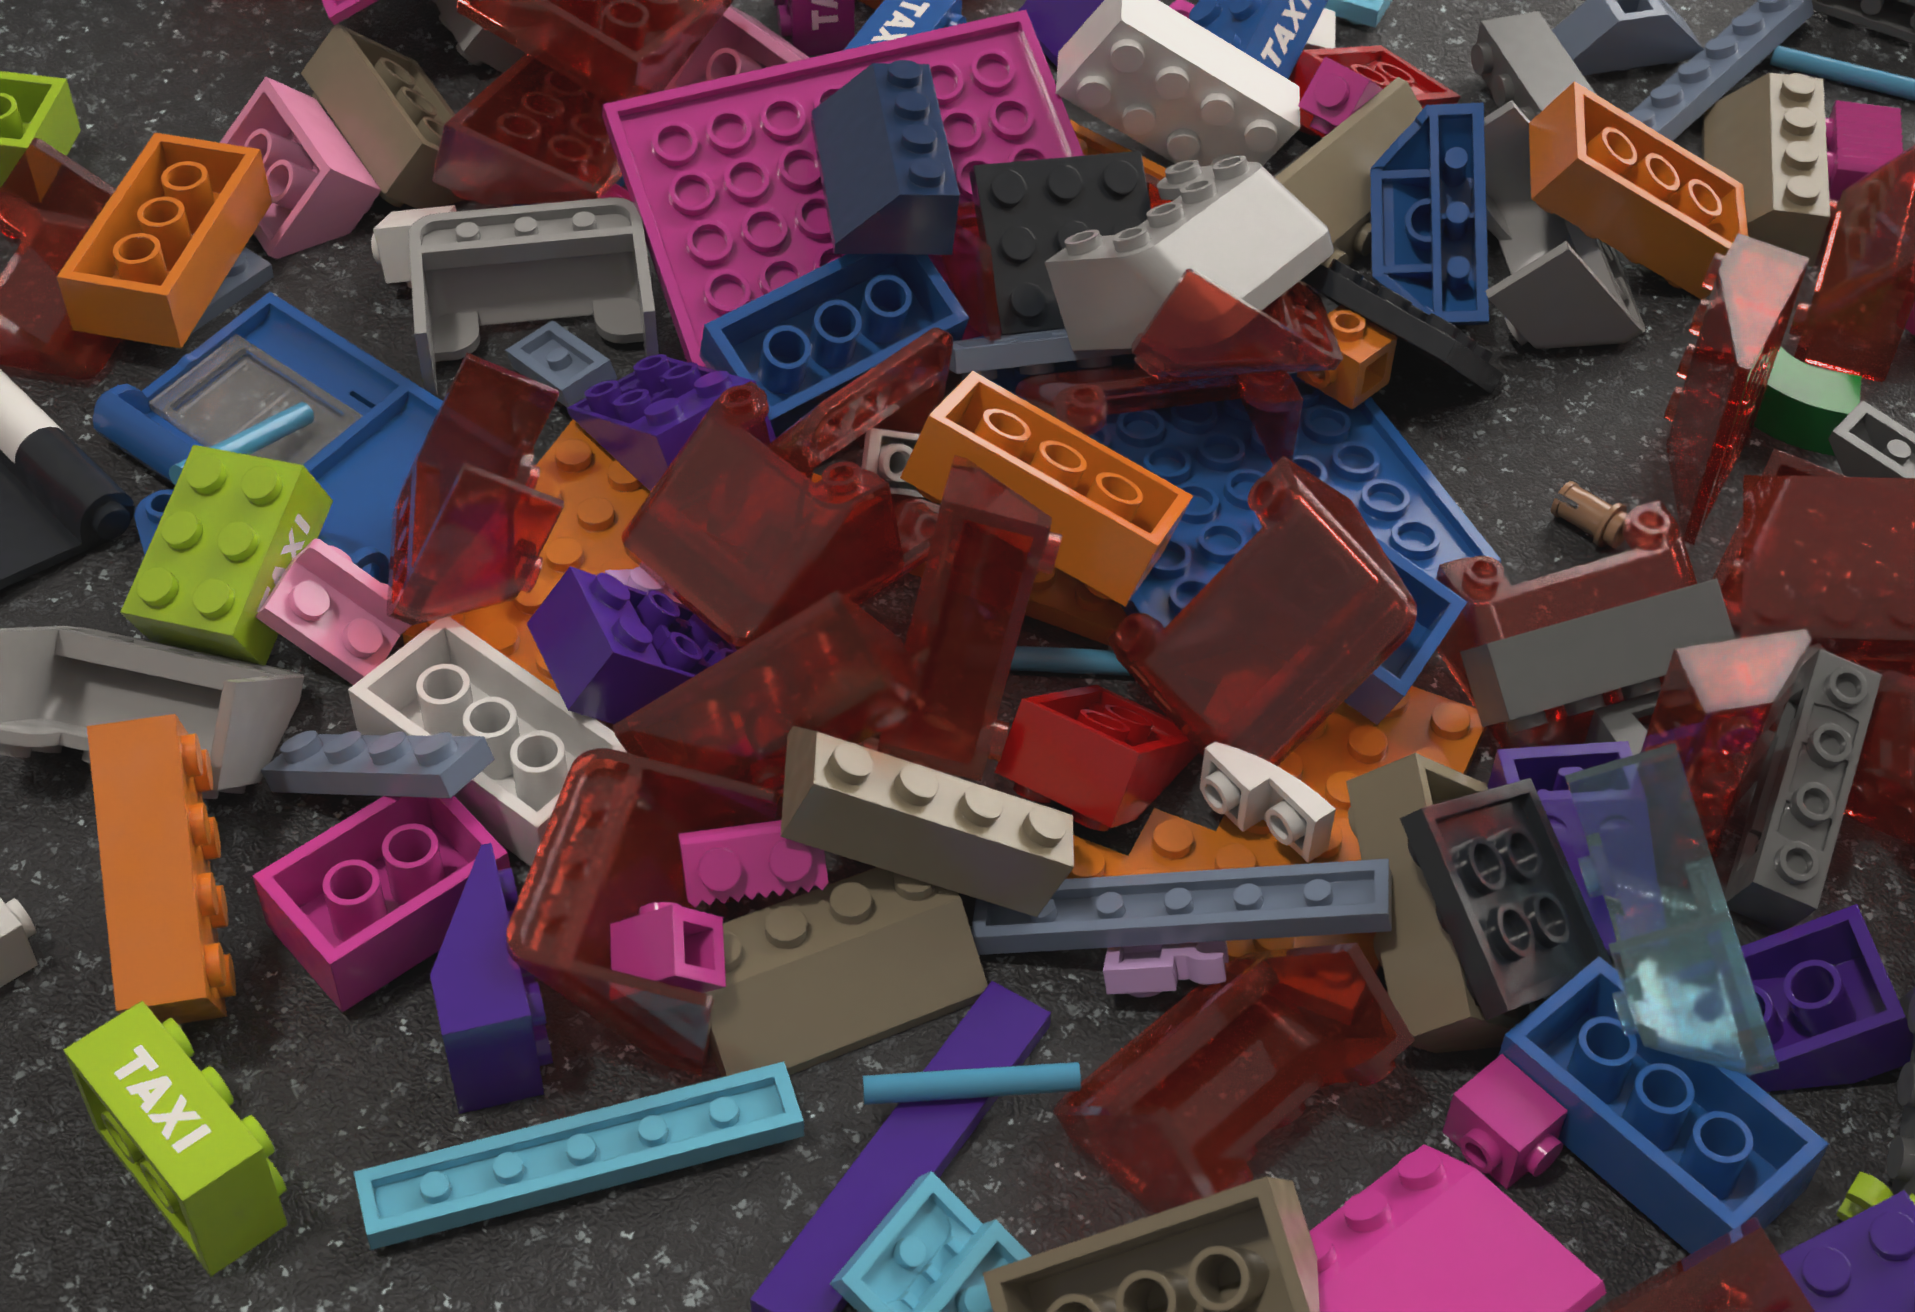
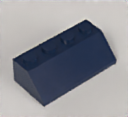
[811,60,960,255]

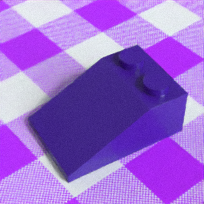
[1657,904,1914,1092]

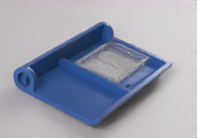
[92,292,519,585]

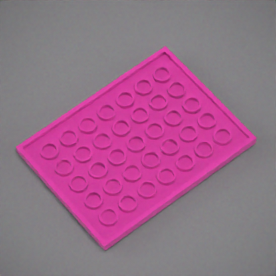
[602,10,1084,368]

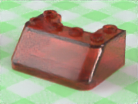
[1053,943,1415,1213]

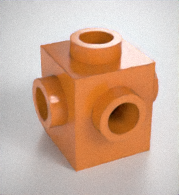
[1297,305,1397,409]

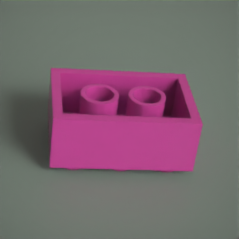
[252,796,510,1013]

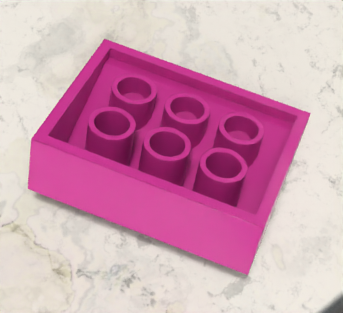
[1309,1144,1606,1312]

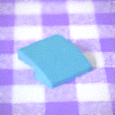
[829,1171,1031,1312]

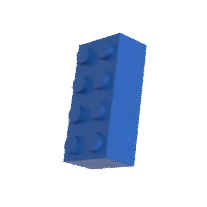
[699,254,969,442]
[1498,956,1829,1275]

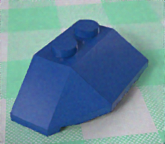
[1370,103,1489,325]

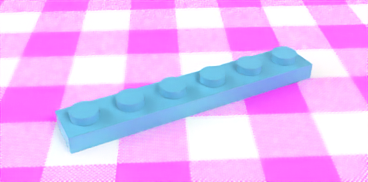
[354,1062,804,1250]

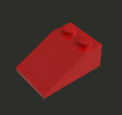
[1289,45,1461,138]
[995,685,1208,831]

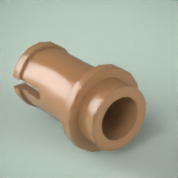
[1551,481,1634,548]

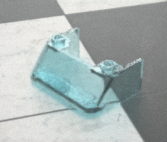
[1565,743,1779,1075]

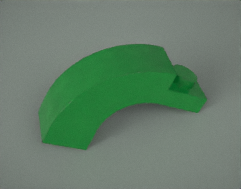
[1711,279,1862,456]

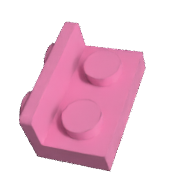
[255,538,420,685]

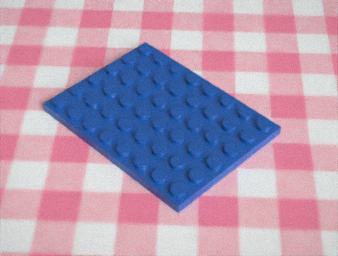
[967,291,1501,670]

